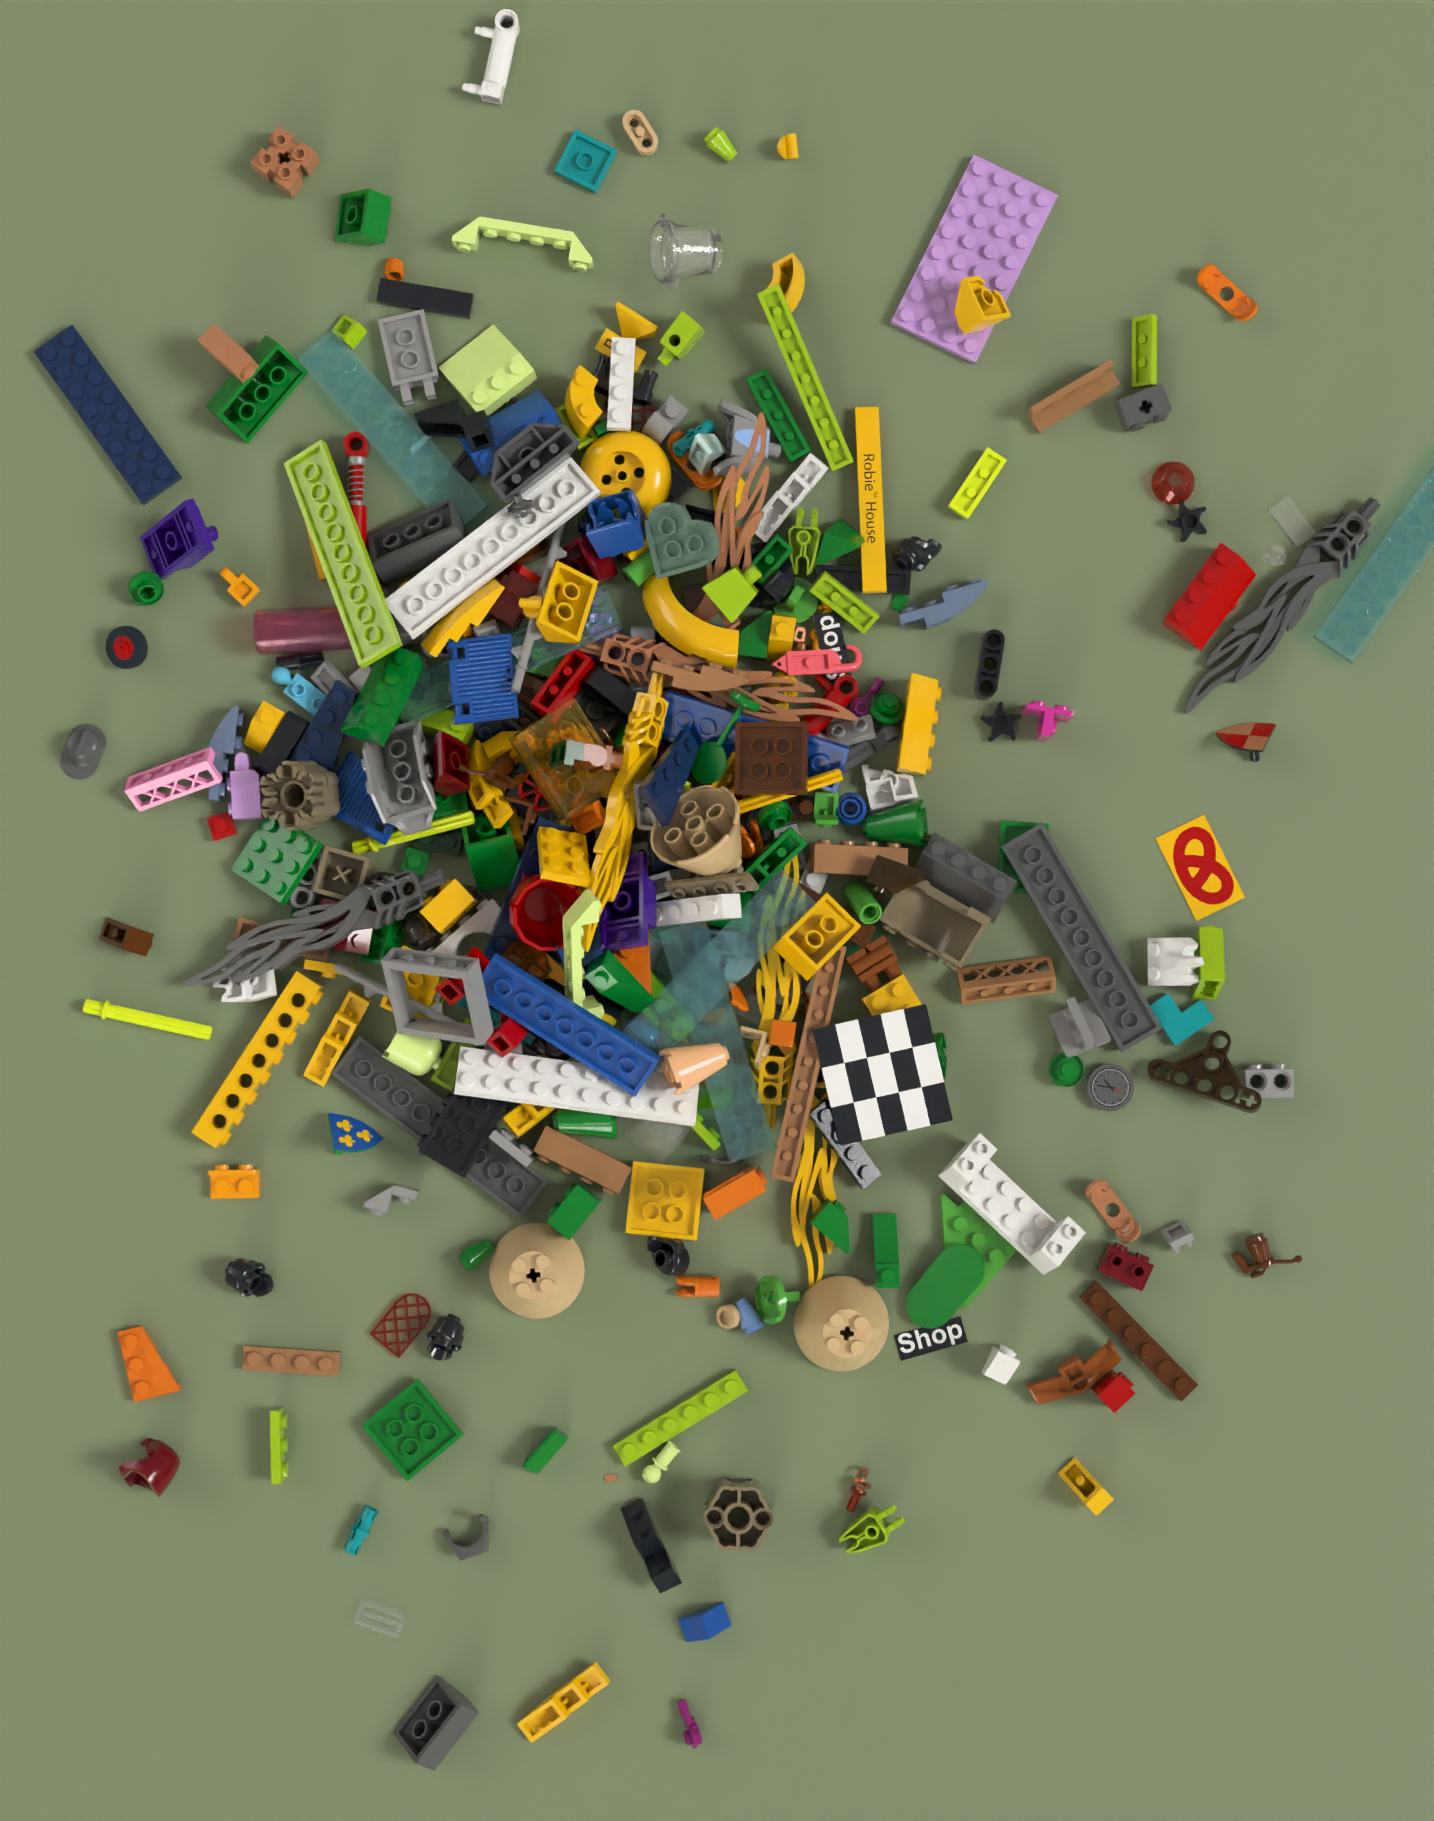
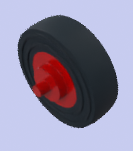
[106,626,148,669]

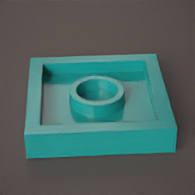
[554,129,618,194]

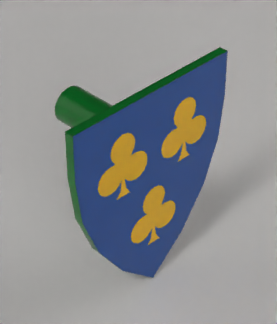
[328,1113,383,1155]

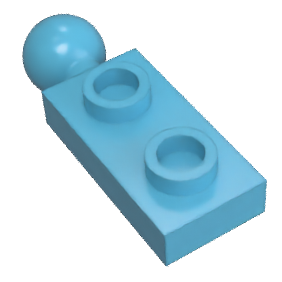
[271,667,326,716]

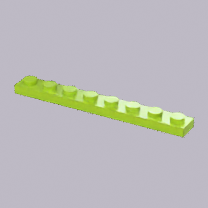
[757,284,854,471]

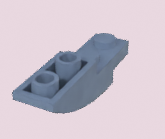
[897,578,989,630]
[202,706,245,802]

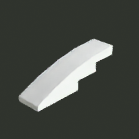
[755,453,829,543]

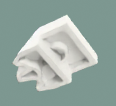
[1147,938,1205,986]
[213,950,277,1002]

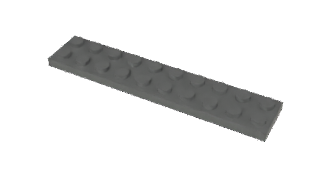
[1000,822,1163,1052]
[331,1035,550,1219]

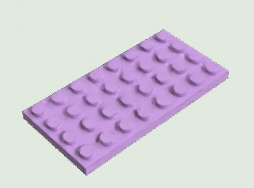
[891,154,1058,364]

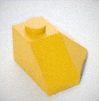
[954,276,1011,334]

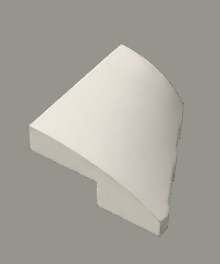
[861,765,918,814]

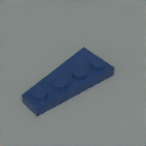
[288,680,358,772]
[638,729,699,827]

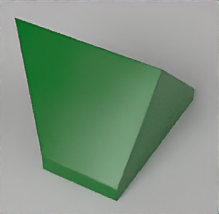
[816,519,865,566]

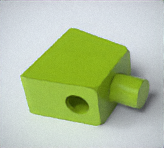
[656,311,706,367]
[702,565,763,623]

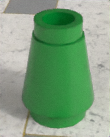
[457,1239,494,1272]

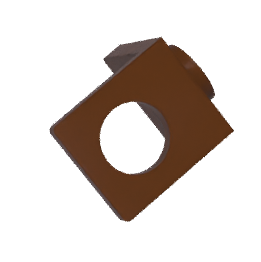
[505,794,537,835]

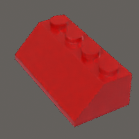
[1162,542,1256,651]

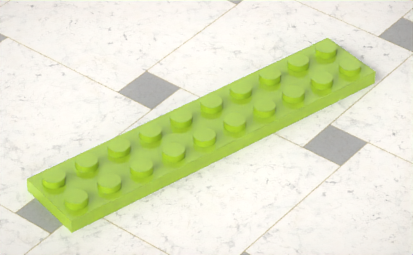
[283,440,403,668]

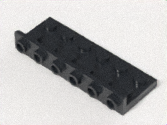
[417,1028,538,1179]

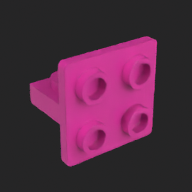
[1021,701,1074,742]

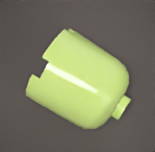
[382,1031,443,1076]

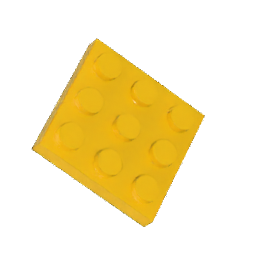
[625,1161,705,1241]

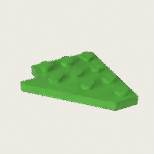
[941,1193,1017,1309]

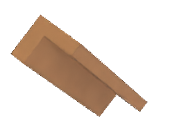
[1027,360,1120,434]
[956,956,1056,1005]

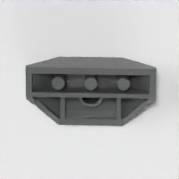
[490,423,580,504]

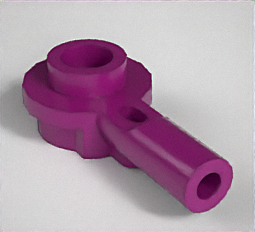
[849,677,885,718]
[677,1699,702,1749]

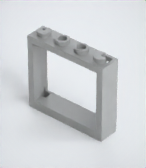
[381,947,494,1045]

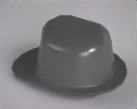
[61,724,106,780]

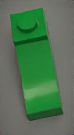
[872,1213,900,1288]

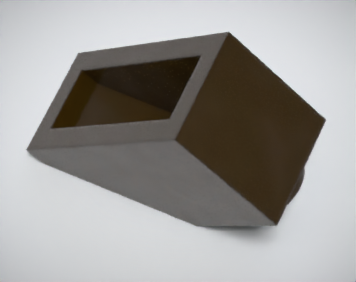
[867,855,926,895]

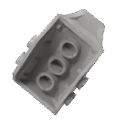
[361,719,437,835]

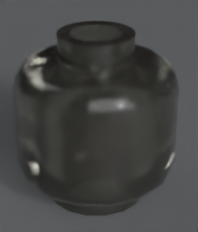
[402,911,437,948]

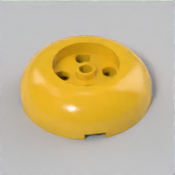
[579,431,672,520]

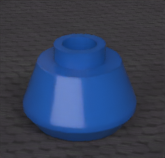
[836,792,866,825]

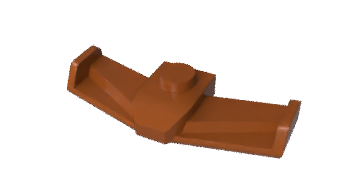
[1025,1339,1122,1405]

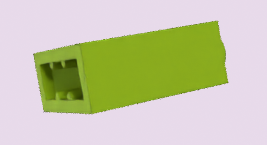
[1192,925,1225,1000]

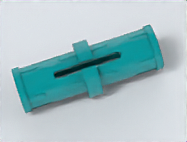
[672,419,716,457]
[343,1505,379,1556]

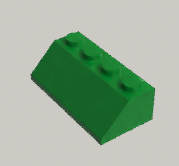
[205,335,309,444]
[340,647,424,747]

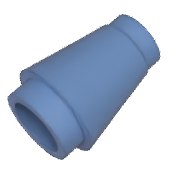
[734,1298,764,1335]

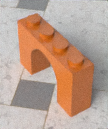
[703,1165,768,1220]

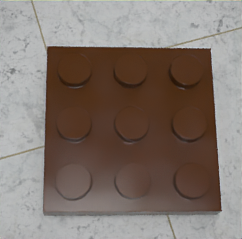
[734,721,809,796]

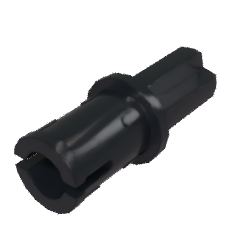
[276,652,325,671]

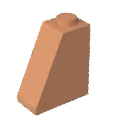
[198,323,259,383]

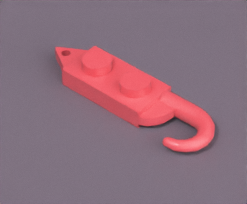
[771,644,862,676]

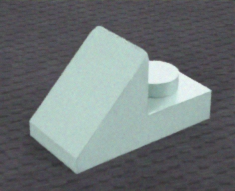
[688,434,727,476]

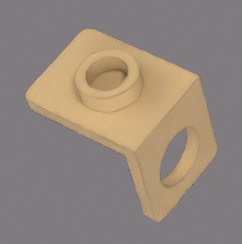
[739,1026,770,1069]

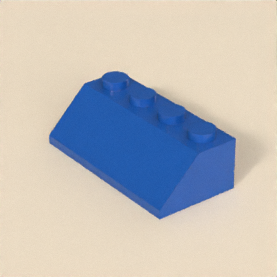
[458,390,562,479]

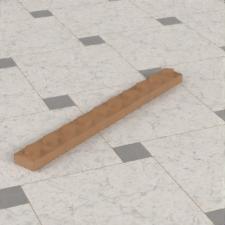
[770,946,846,1183]

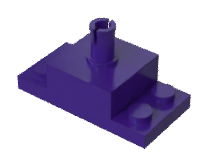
[140,499,218,580]
[600,851,656,952]

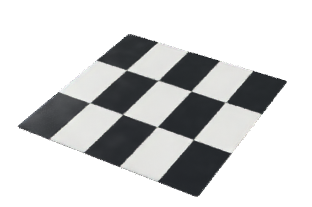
[813,1004,953,1146]

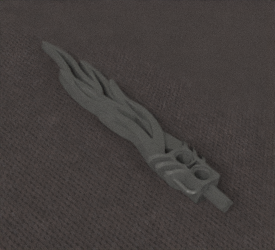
[1185,497,1381,714]
[182,870,447,987]

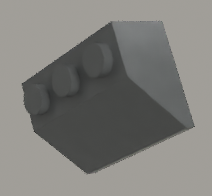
[393,1676,479,1771]

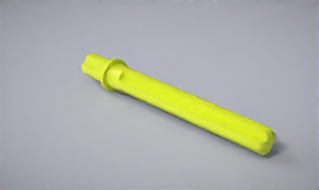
[352,811,475,854]
[83,999,212,1040]

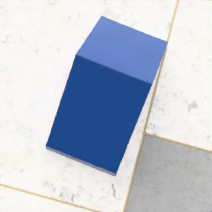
[678,1602,732,1642]

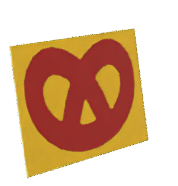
[1155,815,1245,921]

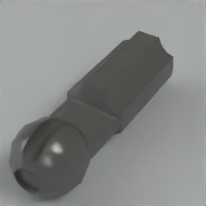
[843,724,901,774]

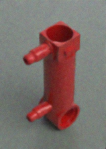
[800,675,859,736]

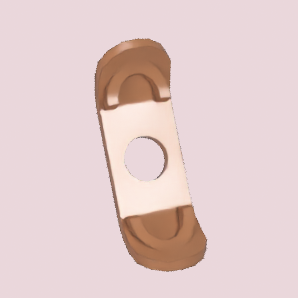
[1085,1179,1141,1244]

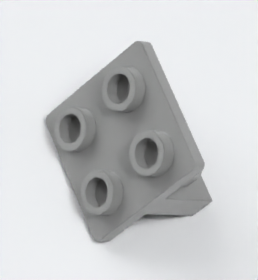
[1049,997,1110,1058]

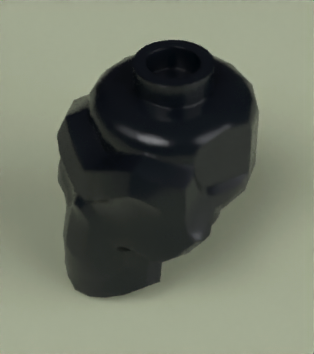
[892,536,942,572]
[647,1236,690,1276]
[225,1258,274,1297]
[427,1314,465,1361]

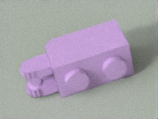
[227,752,265,821]

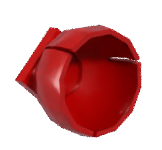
[509,874,583,951]

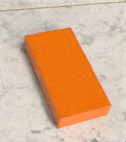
[568,800,606,835]

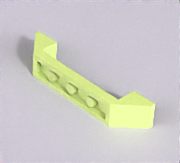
[452,217,594,272]
[563,889,604,1019]

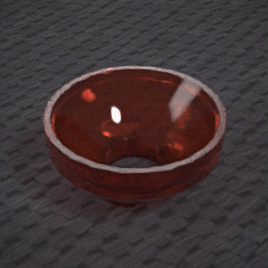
[1151,462,1195,505]

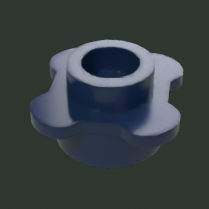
[577,513,594,536]

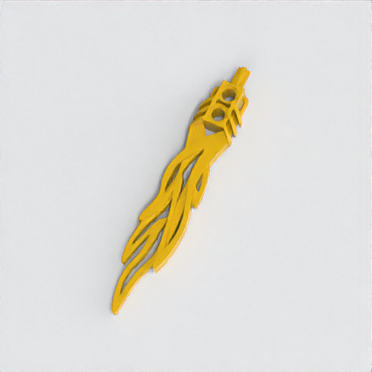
[581,672,669,952]
[749,855,807,1128]
[790,1064,838,1289]

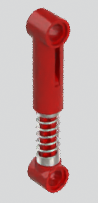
[344,431,370,547]

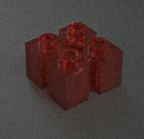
[488,570,538,633]

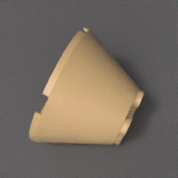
[650,785,742,877]
[489,1222,585,1319]
[793,1275,889,1372]

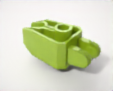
[788,507,824,575]
[838,1504,905,1553]

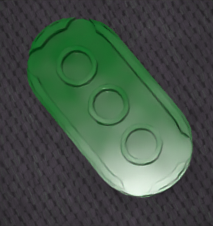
[906,1244,985,1329]

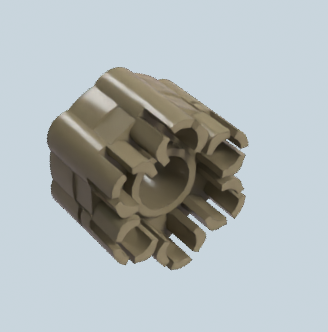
[259,760,340,831]
[703,1478,774,1551]

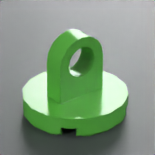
[772,577,818,624]
[755,1275,801,1324]

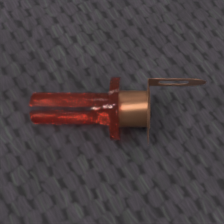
[792,627,810,651]
[846,1467,871,1512]

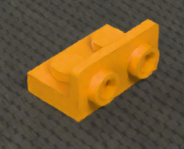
[208,1164,260,1199]

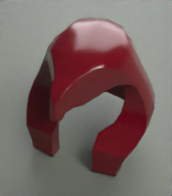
[118,1438,180,1497]

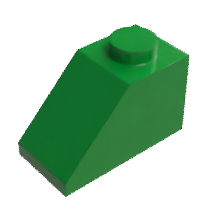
[738,611,772,662]
[808,1198,850,1254]

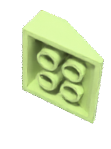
[438,324,537,417]

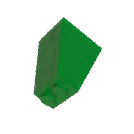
[462,813,520,892]

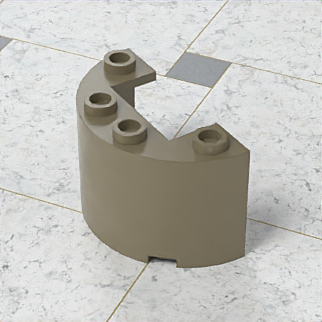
[879,880,991,971]

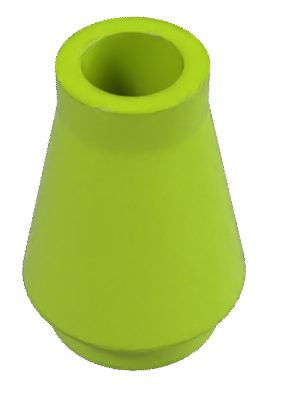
[704,127,738,163]

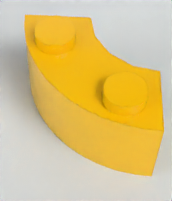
[765,252,805,313]
[565,365,603,439]

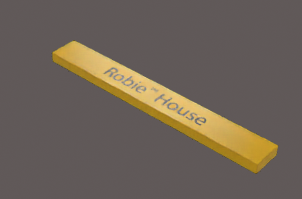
[855,407,887,594]

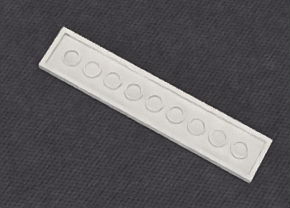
[386,457,601,640]
[454,1046,699,1126]

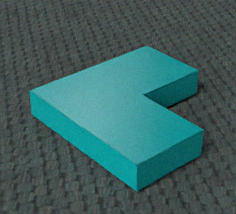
[1150,993,1215,1046]

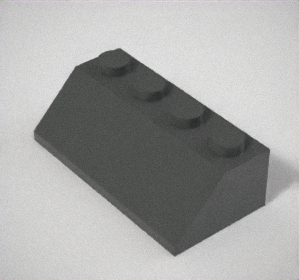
[367,497,468,584]
[915,832,1018,924]

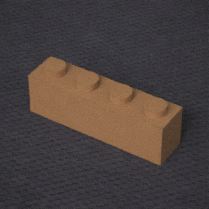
[809,840,908,877]
[533,1124,632,1195]

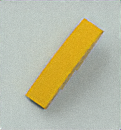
[420,578,505,657]
[303,989,372,1087]
[502,1059,581,1139]
[517,1661,611,1743]

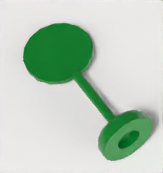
[691,688,762,784]

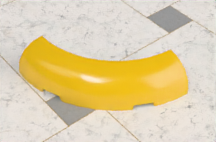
[642,575,739,668]

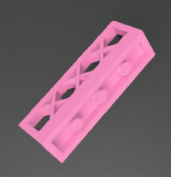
[124,747,222,812]

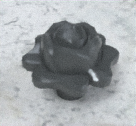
[507,493,534,519]

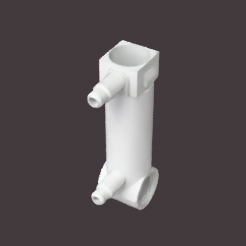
[462,9,520,105]

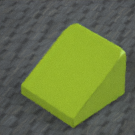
[331,313,367,349]

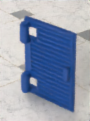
[447,633,519,725]
[335,751,396,845]

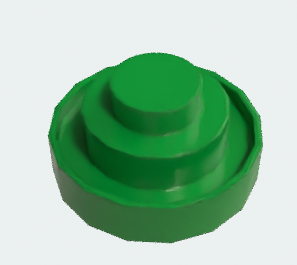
[128,571,164,606]
[869,692,905,724]
[757,801,792,830]
[1048,1052,1084,1087]

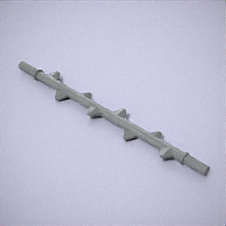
[511,514,576,693]
[334,962,522,1055]

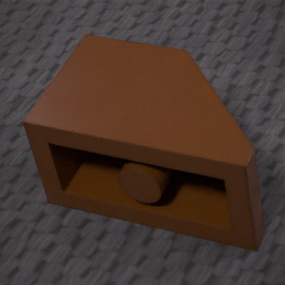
[99,917,154,956]

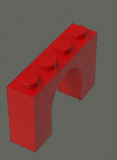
[435,946,530,1058]

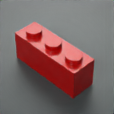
[530,647,595,726]

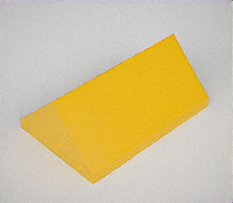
[536,561,599,644]

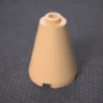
[659,1043,730,1096]

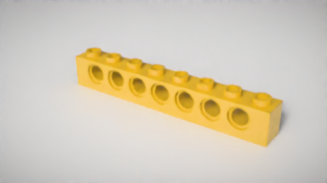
[191,971,324,1148]

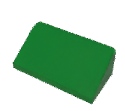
[751,534,794,585]
[523,1427,568,1474]

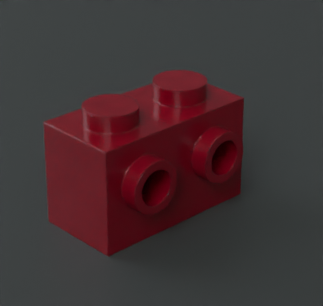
[1095,1242,1154,1291]

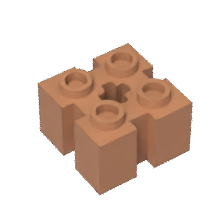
[251,125,321,199]

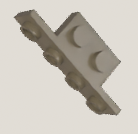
[664,865,759,899]

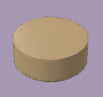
[716,1304,740,1330]

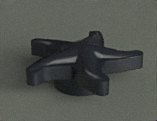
[1167,501,1207,542]
[980,702,1022,742]

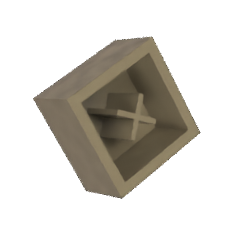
[312,845,377,900]

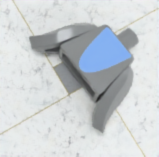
[713,399,781,477]

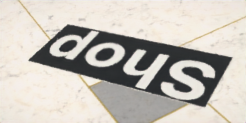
[813,611,852,683]
[894,1316,968,1361]

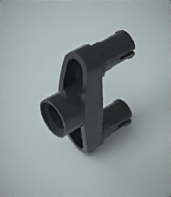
[592,355,659,409]

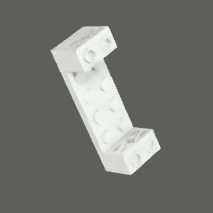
[938,1133,1086,1275]

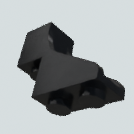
[414,398,495,453]
[620,1498,682,1594]

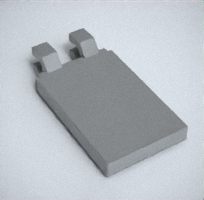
[378,309,439,407]

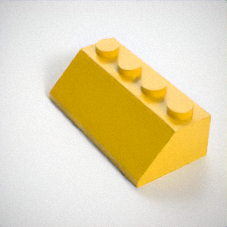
[896,673,942,777]

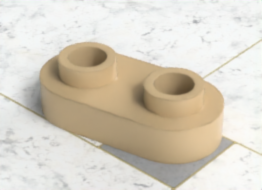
[622,110,658,156]

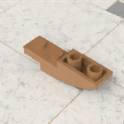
[651,657,749,691]

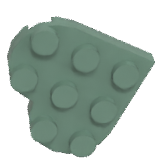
[645,502,720,579]

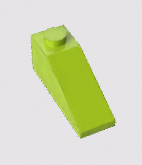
[399,699,474,745]

